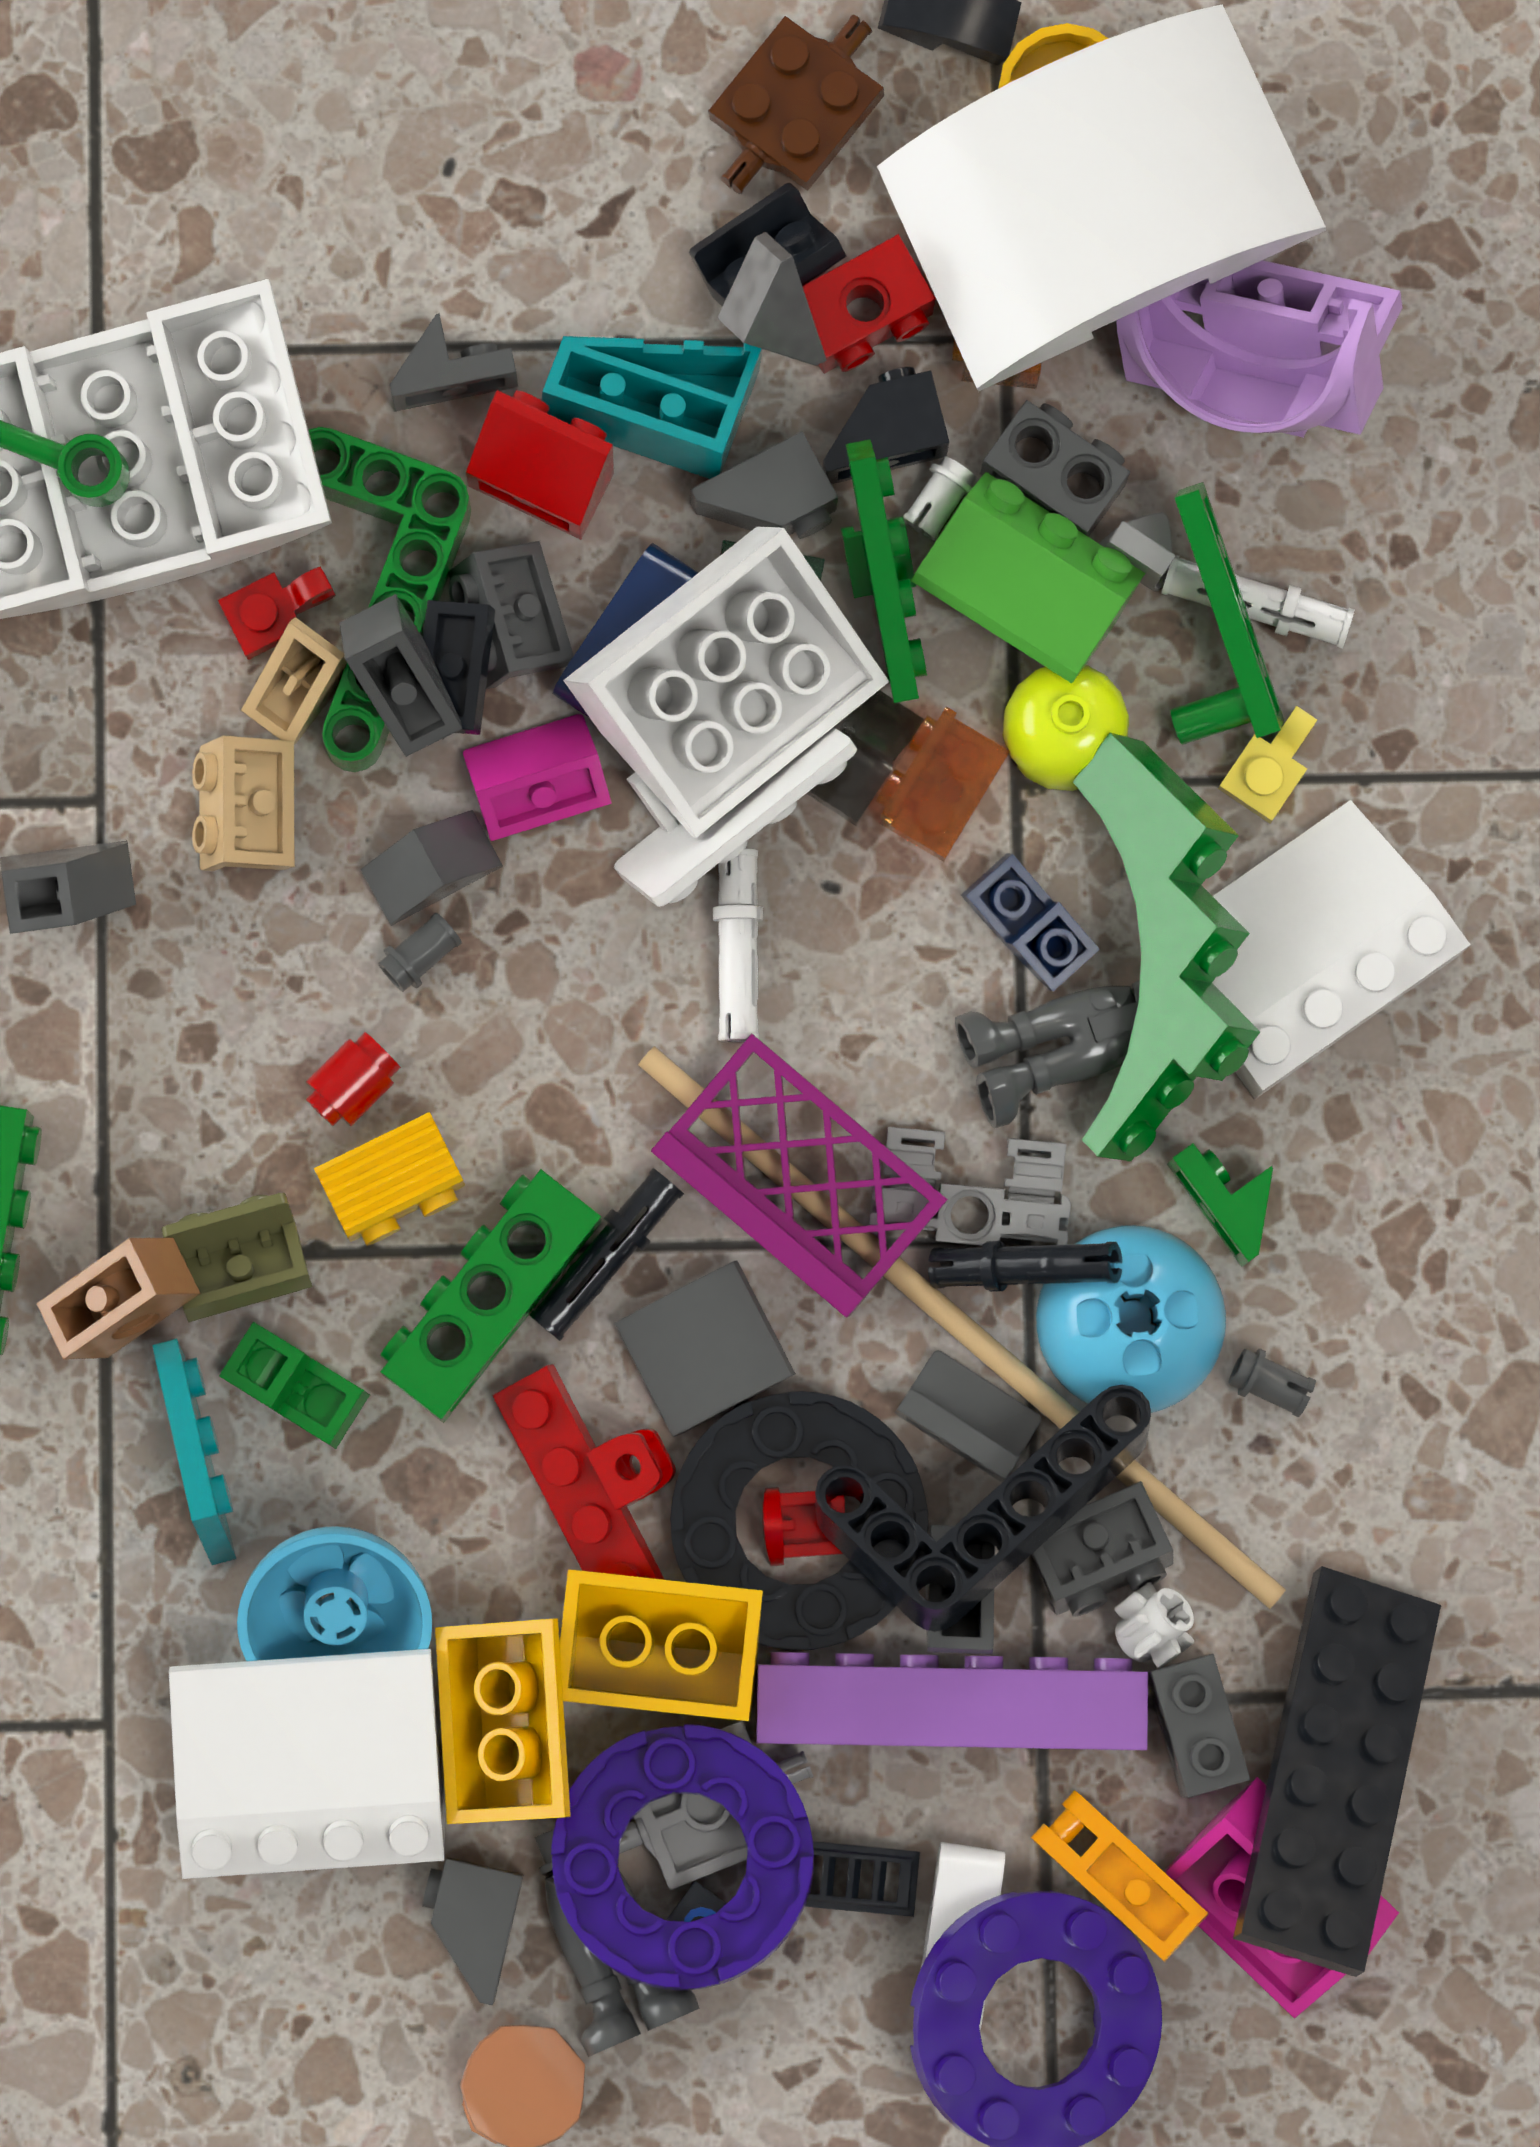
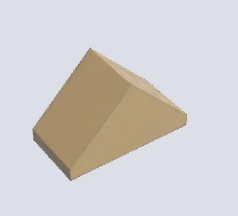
[241,617,347,745]

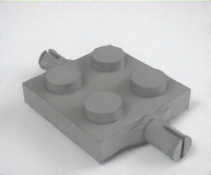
[620,1721,813,1890]

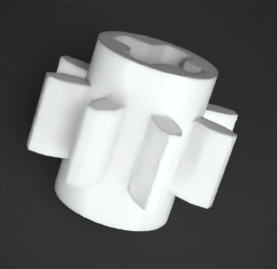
[1114,1582,1194,1668]

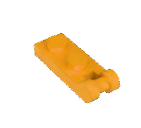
[1031,1790,1209,1963]

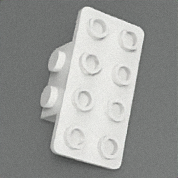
[614,727,857,907]

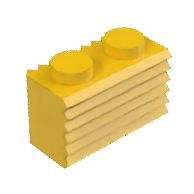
[314,1112,465,1246]

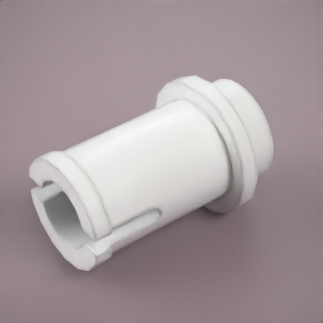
[903,456,976,541]

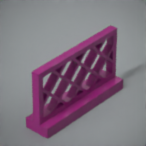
[651,1033,948,1318]

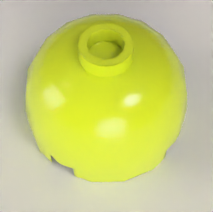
[1002,665,1129,791]

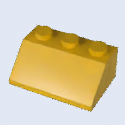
[560,1569,763,1721]
[435,1618,571,1824]

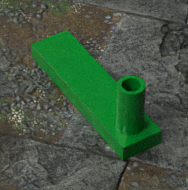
[1170,482,1284,745]

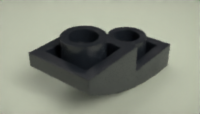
[878,0,1022,66]

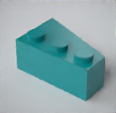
[542,336,763,479]

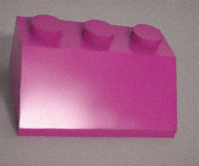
[1164,1777,1399,2019]

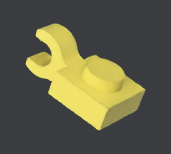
[1218,706,1317,824]

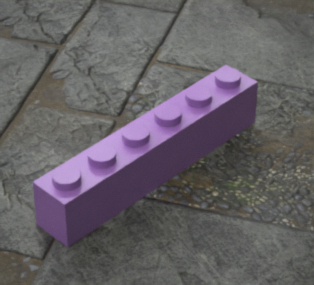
[756,1652,1148,1750]

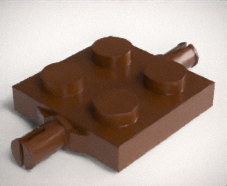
[708,15,884,194]

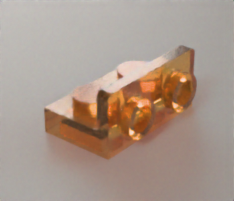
[876,706,1010,862]

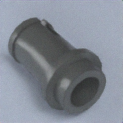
[378,913,462,992]
[1229,1349,1316,1417]

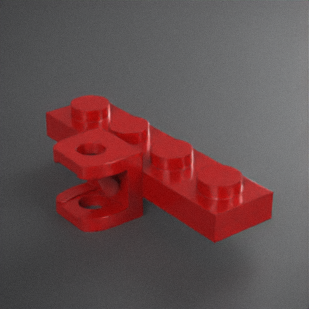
[492,1364,676,1580]

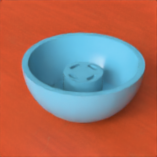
[1036,1225,1226,1413]
[237,1526,432,1661]

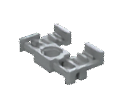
[869,1126,1071,1245]

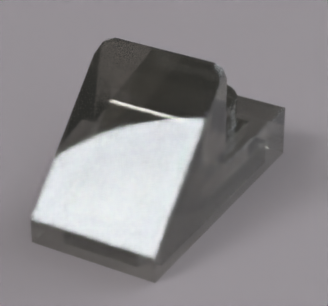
[806,690,926,826]

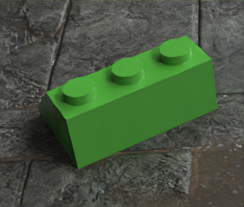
[911,472,1146,683]

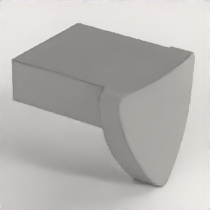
[1099,512,1176,591]

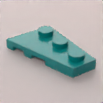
[152,1339,237,1565]

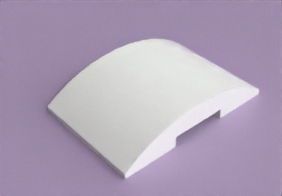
[877,4,1326,392]
[0,279,332,619]

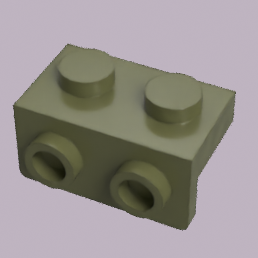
[161,1193,313,1323]

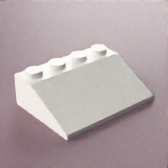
[563,527,889,837]
[1212,800,1471,1099]
[169,1649,445,1879]

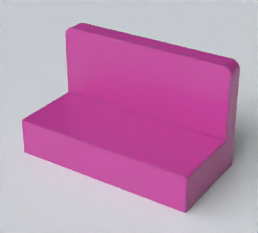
[463,714,612,841]

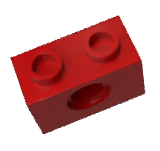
[802,234,936,374]

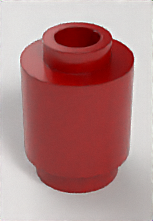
[306,1032,401,1126]

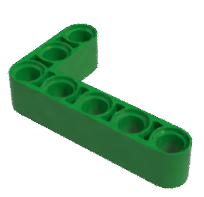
[308,427,471,772]

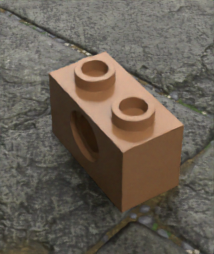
[36,1238,201,1360]

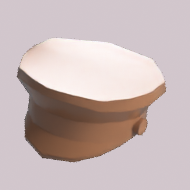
[460,2025,585,2147]

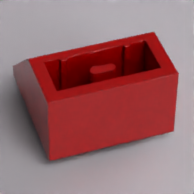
[466,390,614,540]

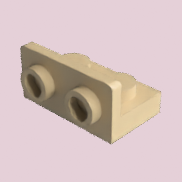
[192,736,295,871]

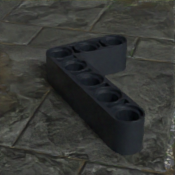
[815,1385,1151,1632]

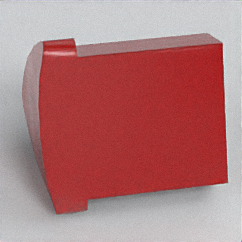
[762,1487,845,1566]

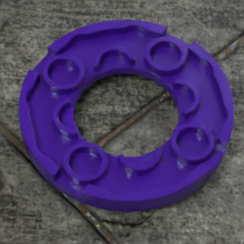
[551,1724,814,1990]
[910,1890,1162,2147]

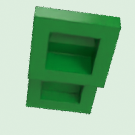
[219,1322,370,1449]

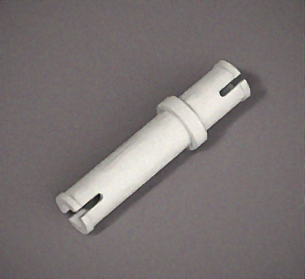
[1161,555,1355,649]
[713,848,763,1042]

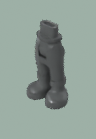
[955,980,1140,1128]
[535,1829,700,2057]

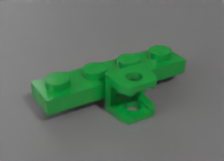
[840,439,927,703]

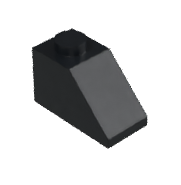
[823,367,950,484]

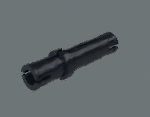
[529,1168,684,1341]
[928,1241,1122,1292]

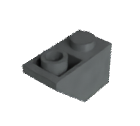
[0,840,136,934]

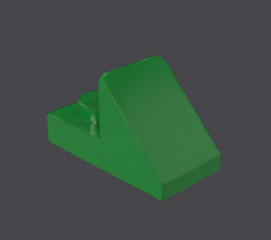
[1167,1143,1273,1267]

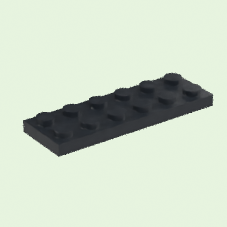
[1233,1566,1441,1977]

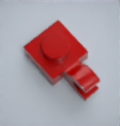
[218,566,336,660]

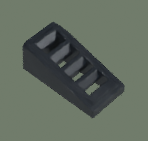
[805,1841,920,1917]

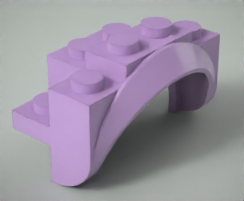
[1116,260,1402,438]

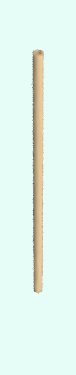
[638,1046,1286,1609]

